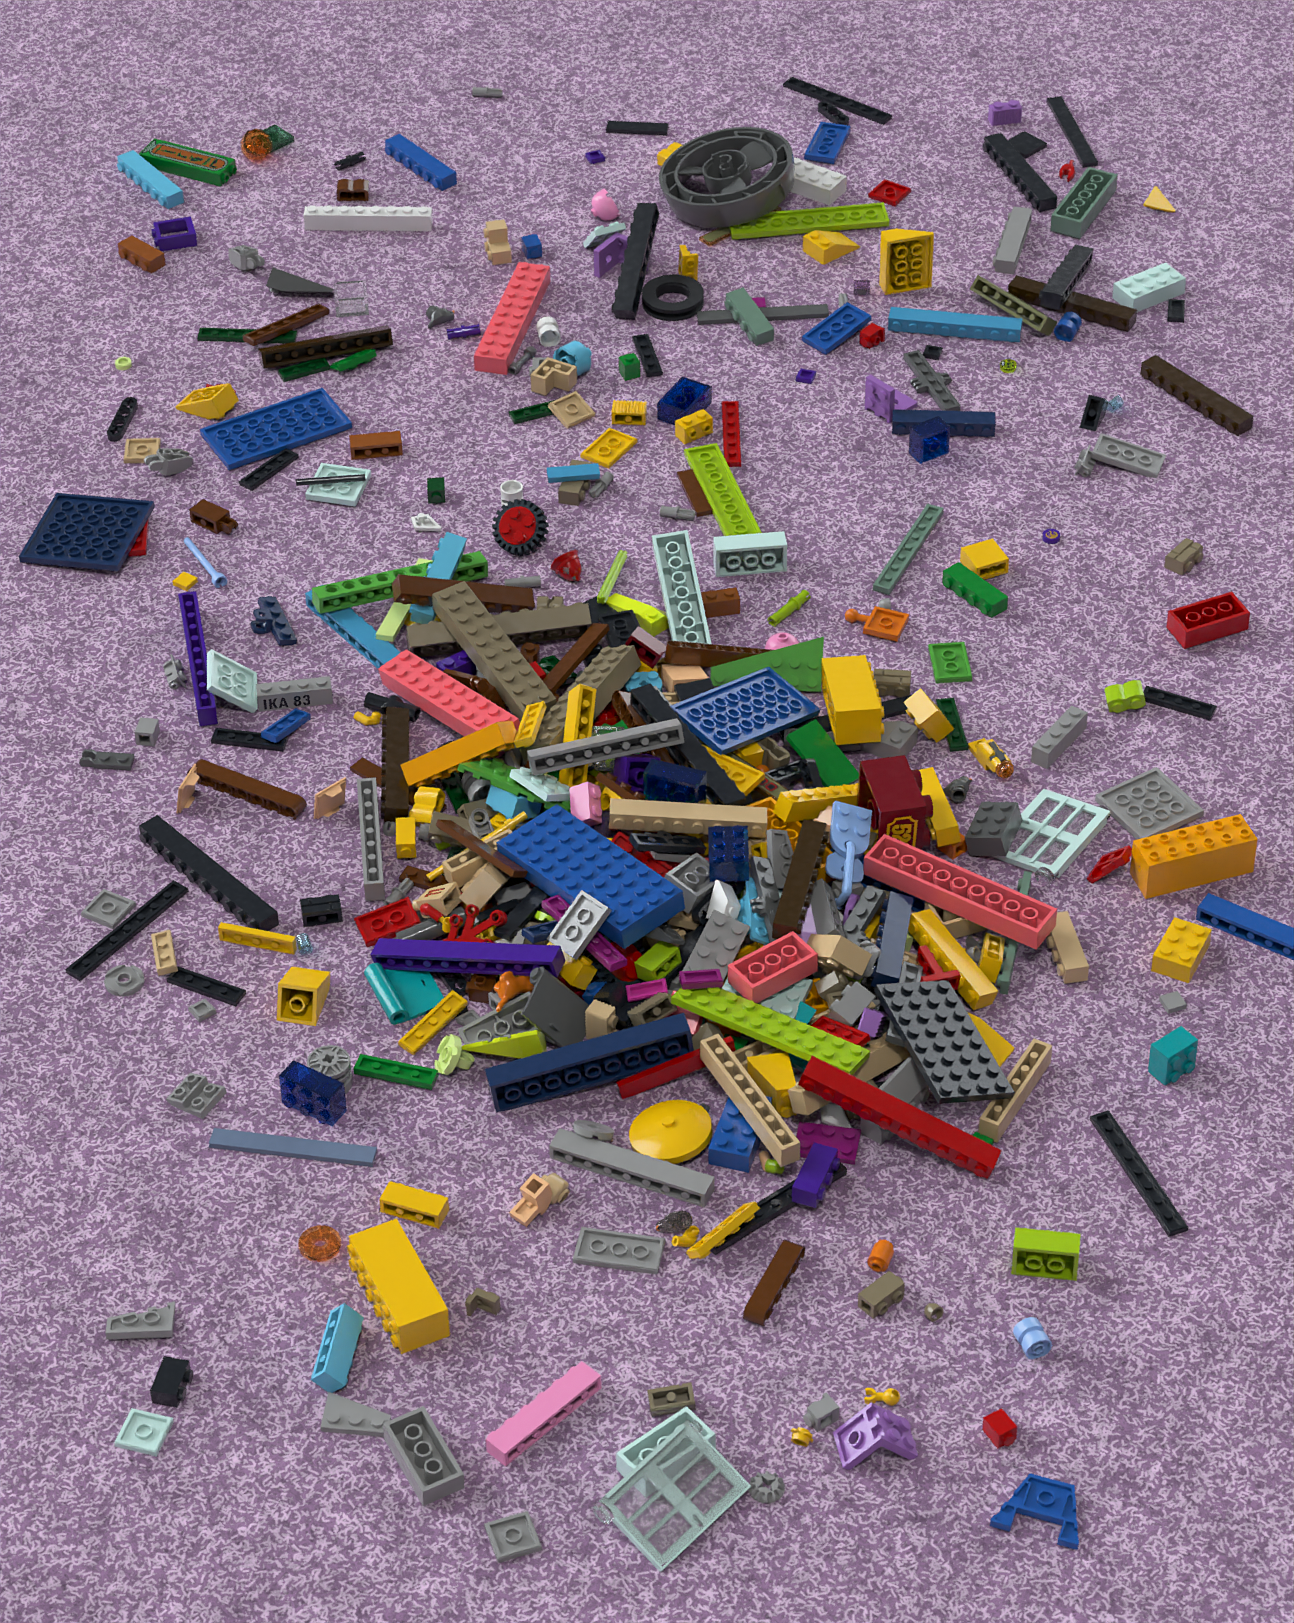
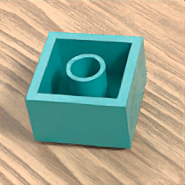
[1148,1026,1198,1086]

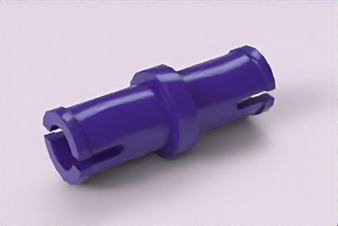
[447,324,481,340]

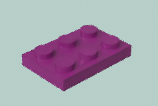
[796,1121,861,1165]

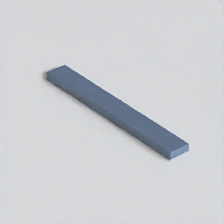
[209,1128,377,1167]

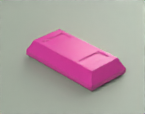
[626,978,668,1003]

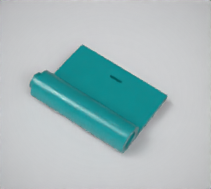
[364,963,444,1025]

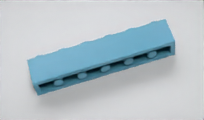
[117,150,184,209]
[409,532,467,624]

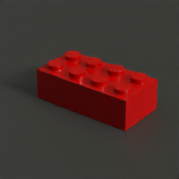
[1166,591,1250,649]

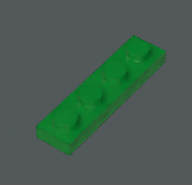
[353,1054,438,1090]

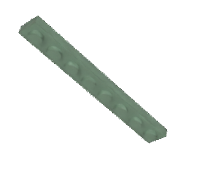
[873,503,944,595]
[997,871,1032,995]

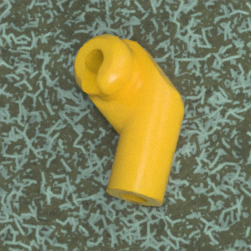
[354,711,382,726]
[672,1225,700,1247]

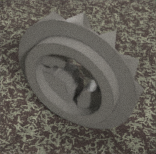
[748,1470,785,1503]

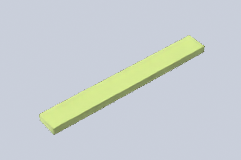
[376,558,432,642]

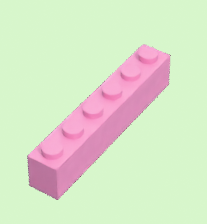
[486,1361,601,1467]

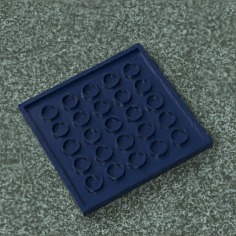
[19,493,155,571]

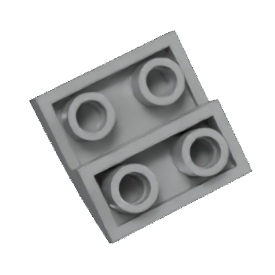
[166,1073,227,1119]

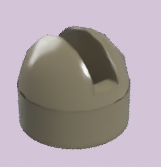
[924,1303,944,1322]

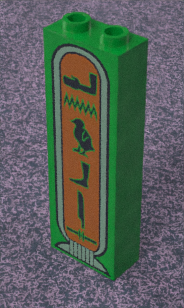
[139,138,237,187]

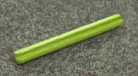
[597,550,628,604]

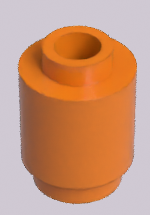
[867,1239,894,1272]

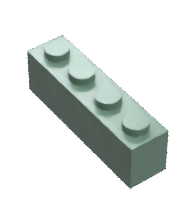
[724,287,774,346]

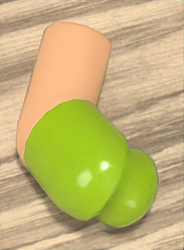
[759,1151,785,1174]

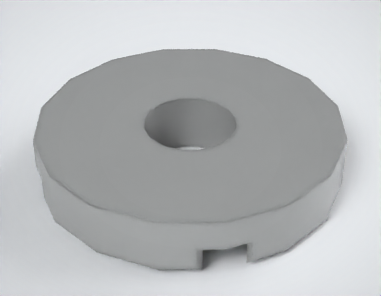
[104,965,144,996]
[573,1120,614,1141]

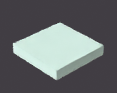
[114,1408,174,1456]

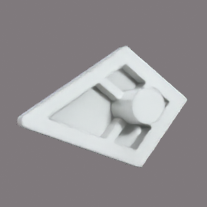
[411,513,441,531]
[820,1103,852,1128]

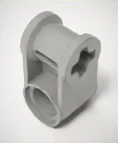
[469,808,494,839]

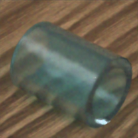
[1106,396,1124,413]
[296,933,313,955]

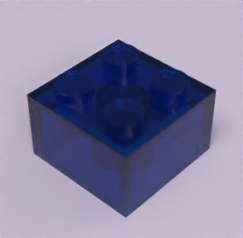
[909,416,950,464]

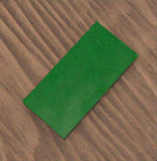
[786,719,859,787]

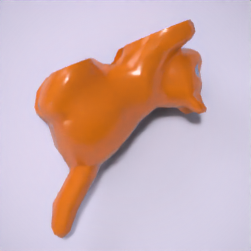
[494,971,535,1012]

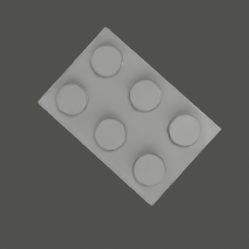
[547,890,612,960]

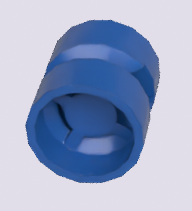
[1054,312,1082,342]

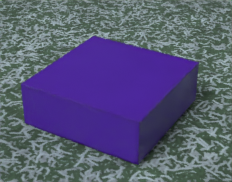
[585,150,605,164]
[796,368,816,384]

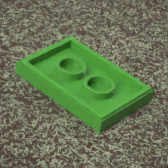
[928,642,972,683]

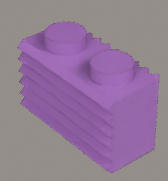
[988,100,1022,126]
[857,1008,888,1040]

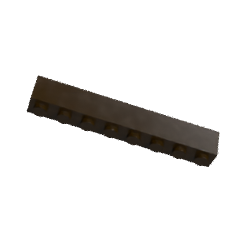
[1008,275,1137,332]
[258,325,393,369]
[1140,355,1254,436]
[380,707,409,822]
[772,819,829,939]

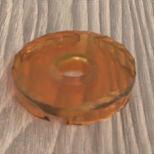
[298,1225,341,1262]

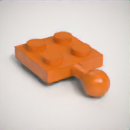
[845,606,909,642]

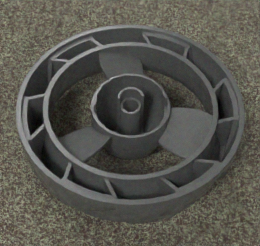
[659,127,795,228]

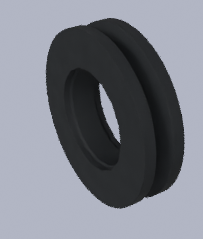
[642,274,704,321]

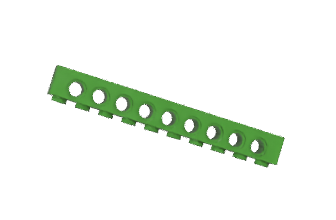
[312,551,488,614]

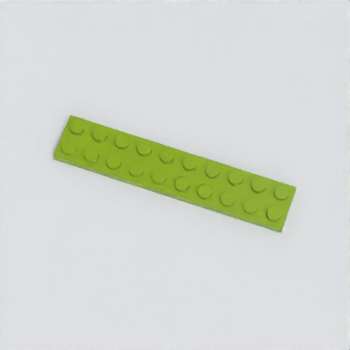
[729,202,890,240]
[684,443,762,536]
[671,987,870,1075]

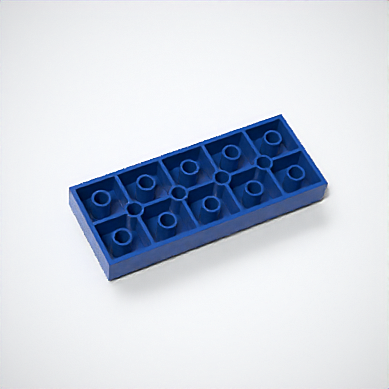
[496,804,685,949]

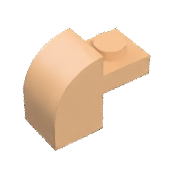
[509,1173,552,1227]

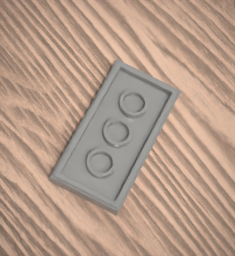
[1091,433,1166,478]
[573,1227,666,1275]

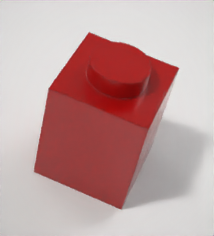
[982,1408,1017,1449]

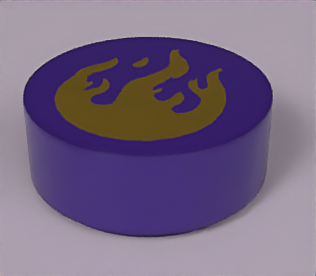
[1042,529,1060,544]

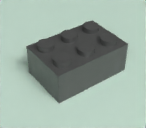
[965,801,1023,856]

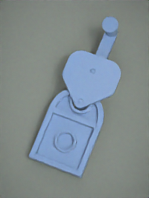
[825,800,872,909]

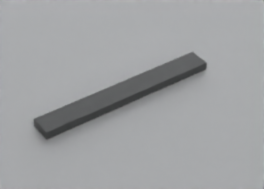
[697,304,829,325]

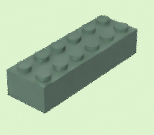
[1050,167,1118,239]

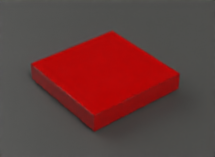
[868,179,911,207]

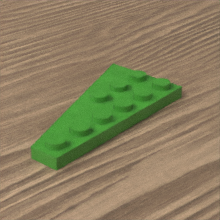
[710,637,824,692]
[457,758,571,813]

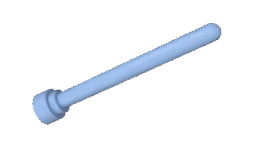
[184,537,227,588]

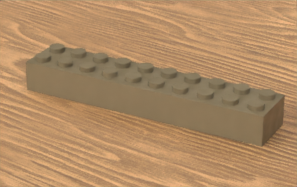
[432,581,556,723]
[406,602,592,657]
[519,645,641,764]

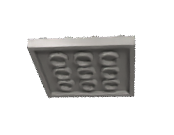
[1095,767,1204,839]

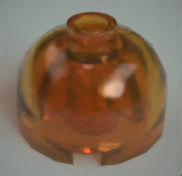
[240,128,272,161]

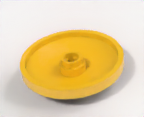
[629,1100,713,1164]

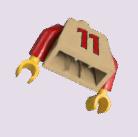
[412,882,472,933]

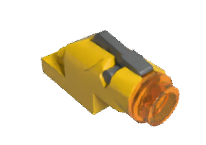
[968,738,1014,779]

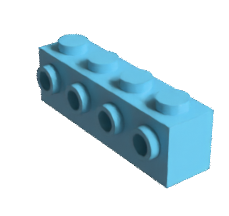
[311,1303,364,1393]

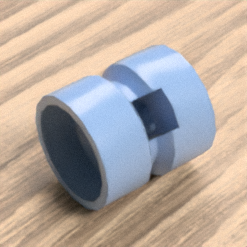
[1013,1317,1052,1359]

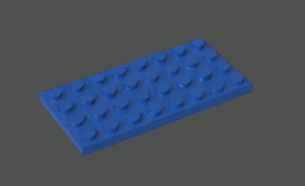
[200,388,352,470]
[670,667,821,755]

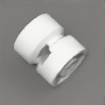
[536,317,561,347]
[500,480,523,506]

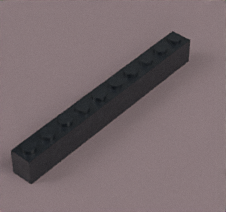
[630,683,746,806]
[139,815,279,931]

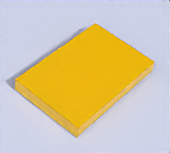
[580,428,638,469]

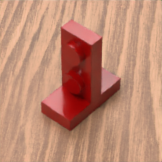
[916,945,961,990]

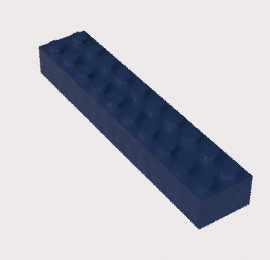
[485,1013,694,1113]

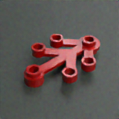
[443,904,508,943]

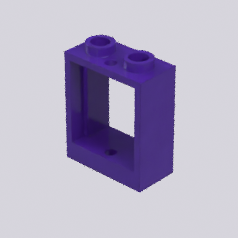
[151,216,198,252]

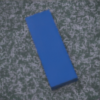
[261,708,311,743]

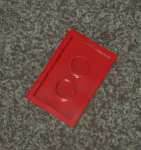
[354,897,421,947]

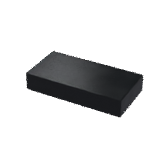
[1167,299,1185,323]

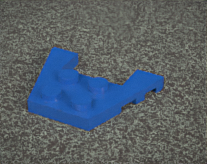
[990,1473,1079,1550]

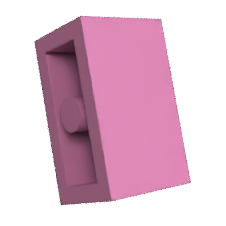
[569,782,602,827]

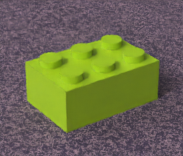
[1011,1227,1081,1281]

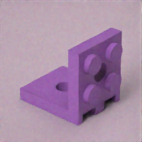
[594,232,648,278]
[865,374,918,423]
[833,1402,918,1470]

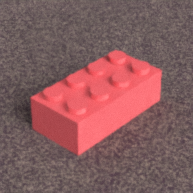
[728,931,818,1003]

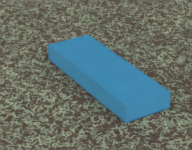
[546,463,600,483]

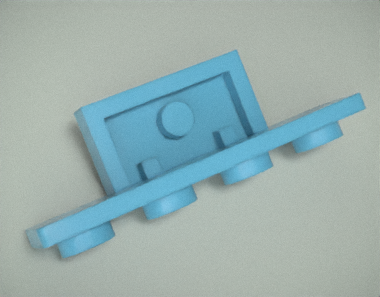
[737,876,769,945]

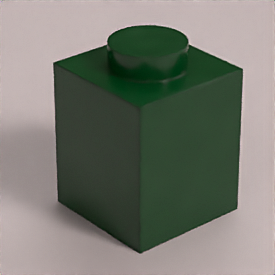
[427,477,446,504]

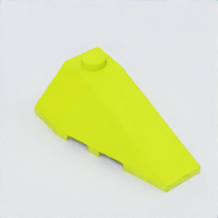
[606,593,669,637]
[461,1030,547,1059]

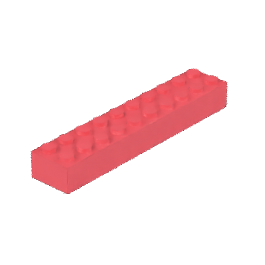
[474,262,551,375]
[378,649,520,753]
[863,834,1057,950]

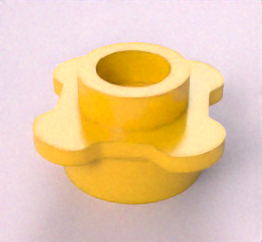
[791,1427,813,1447]

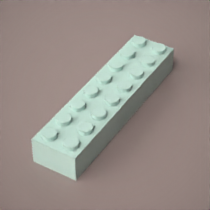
[652,530,711,644]

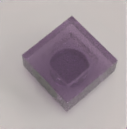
[854,280,870,295]

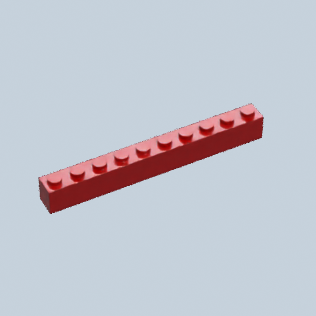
[797,1056,1002,1179]

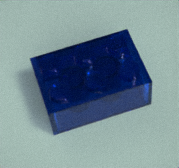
[657,376,712,425]
[643,759,707,804]
[708,825,749,882]
[279,1060,347,1127]

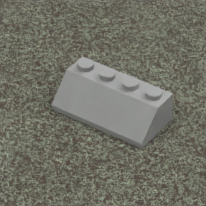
[861,1057,930,1144]

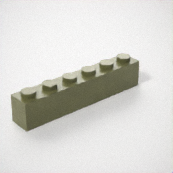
[970,275,1058,336]

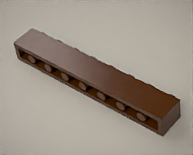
[392,574,535,613]

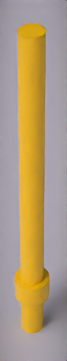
[426,811,528,881]

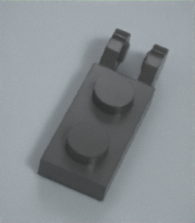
[79,749,135,771]

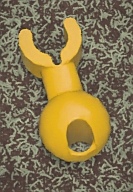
[864,1388,900,1406]

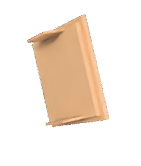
[176,764,200,814]
[314,777,346,819]

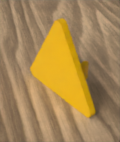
[1143,186,1176,212]

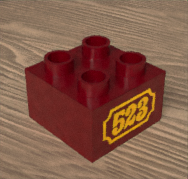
[857,755,933,850]

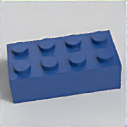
[708,1096,772,1173]

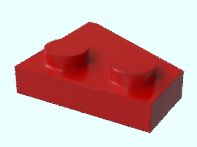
[1086,845,1132,884]

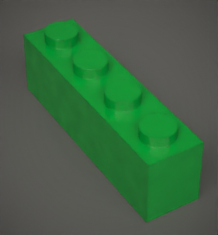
[942,562,1008,618]

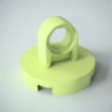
[434,1034,475,1075]

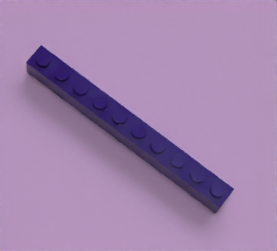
[178,591,218,727]
[370,938,565,977]

